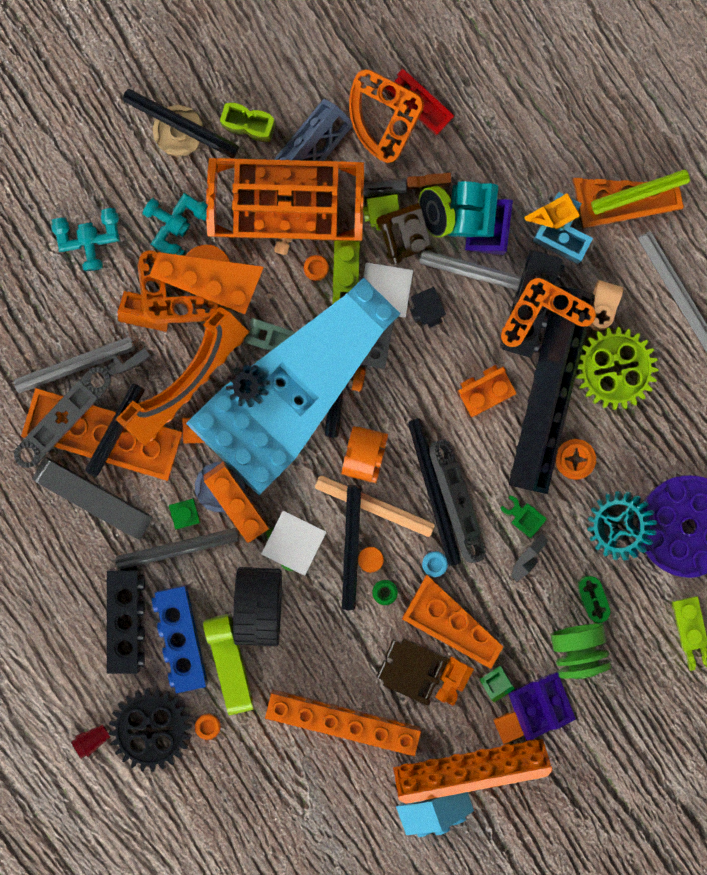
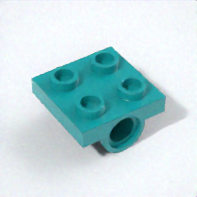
[448,181,499,237]

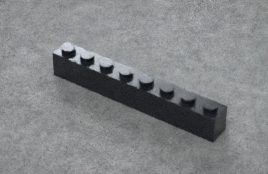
[509,286,595,495]

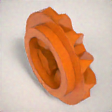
[556,439,596,480]

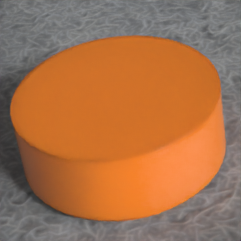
[303,255,329,281]
[358,547,383,573]
[195,713,221,740]

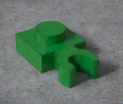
[500,495,547,539]

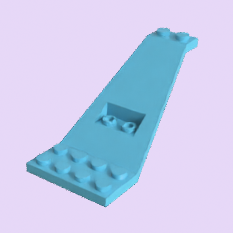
[186,278,401,495]

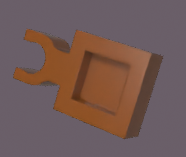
[406,173,451,191]

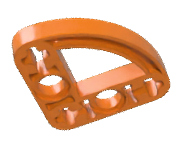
[349,69,424,163]

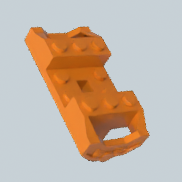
[206,158,364,241]

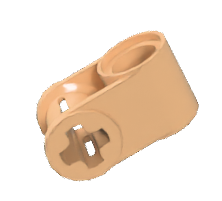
[589,280,623,332]

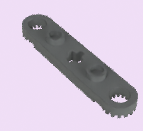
[14,367,111,468]
[430,439,486,563]

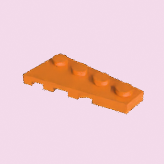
[572,178,684,229]
[149,252,264,314]
[402,574,503,669]

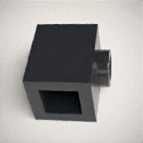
[410,287,446,328]

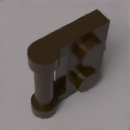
[376,203,432,265]

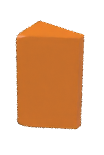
[118,291,170,332]

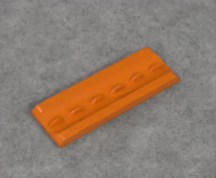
[393,739,552,804]

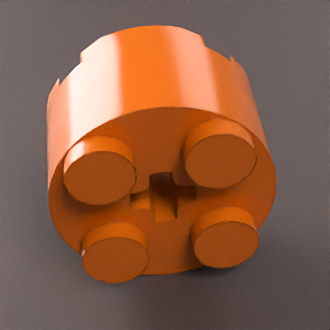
[341,426,388,483]

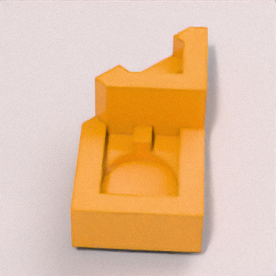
[524,193,581,229]

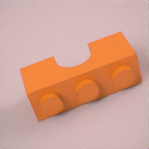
[203,461,269,543]

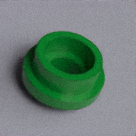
[372,580,398,605]

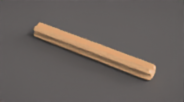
[315,475,435,537]

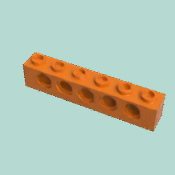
[265,689,421,756]

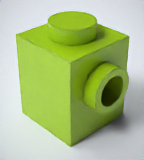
[363,194,399,231]

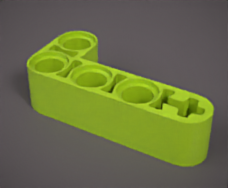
[203,613,254,716]

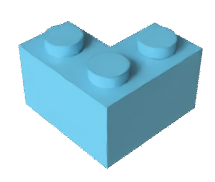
[532,192,593,264]
[396,792,474,837]

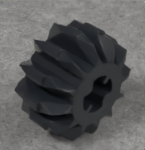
[226,363,270,408]

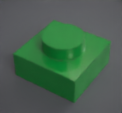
[169,498,201,530]
[479,666,515,703]

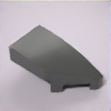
[104,348,153,375]
[511,534,548,582]

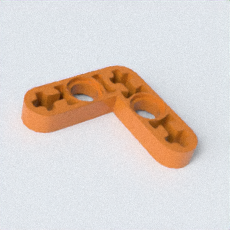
[138,250,218,324]
[501,278,596,347]

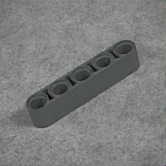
[32,457,153,540]

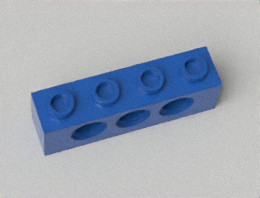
[152,584,208,693]

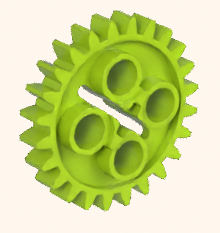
[575,327,659,410]

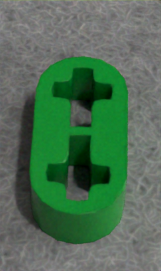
[577,575,611,623]

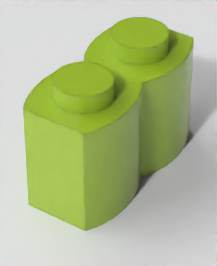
[220,103,276,142]

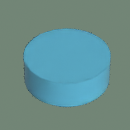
[422,551,448,577]

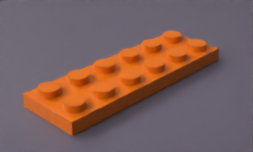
[21,388,183,481]

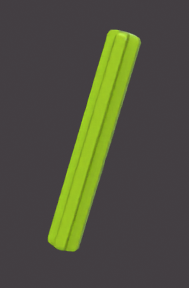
[591,169,690,214]

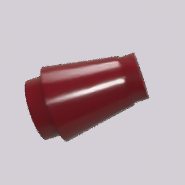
[71,724,111,759]

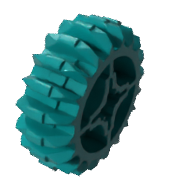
[587,491,657,561]

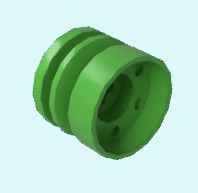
[550,623,612,679]

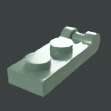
[244,318,296,351]

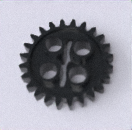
[108,687,192,772]

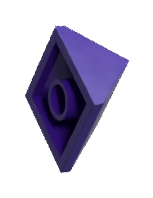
[465,199,513,255]

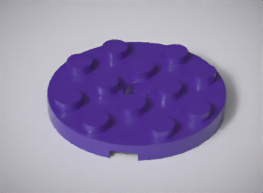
[637,475,707,578]

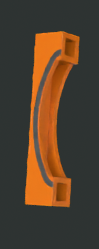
[115,307,249,445]

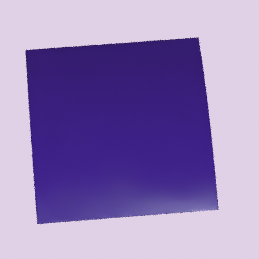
[508,672,576,740]

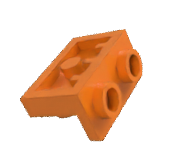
[457,365,517,418]

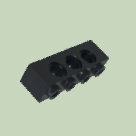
[500,249,565,358]
[107,569,145,674]

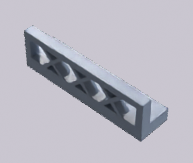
[274,99,353,201]

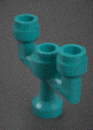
[142,192,208,256]
[51,208,120,272]

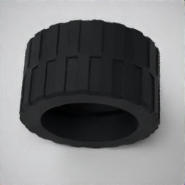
[233,567,282,647]

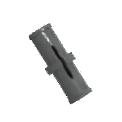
[355,178,407,197]

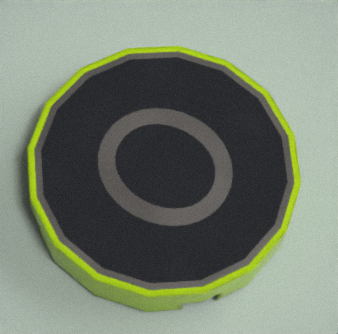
[419,186,455,237]

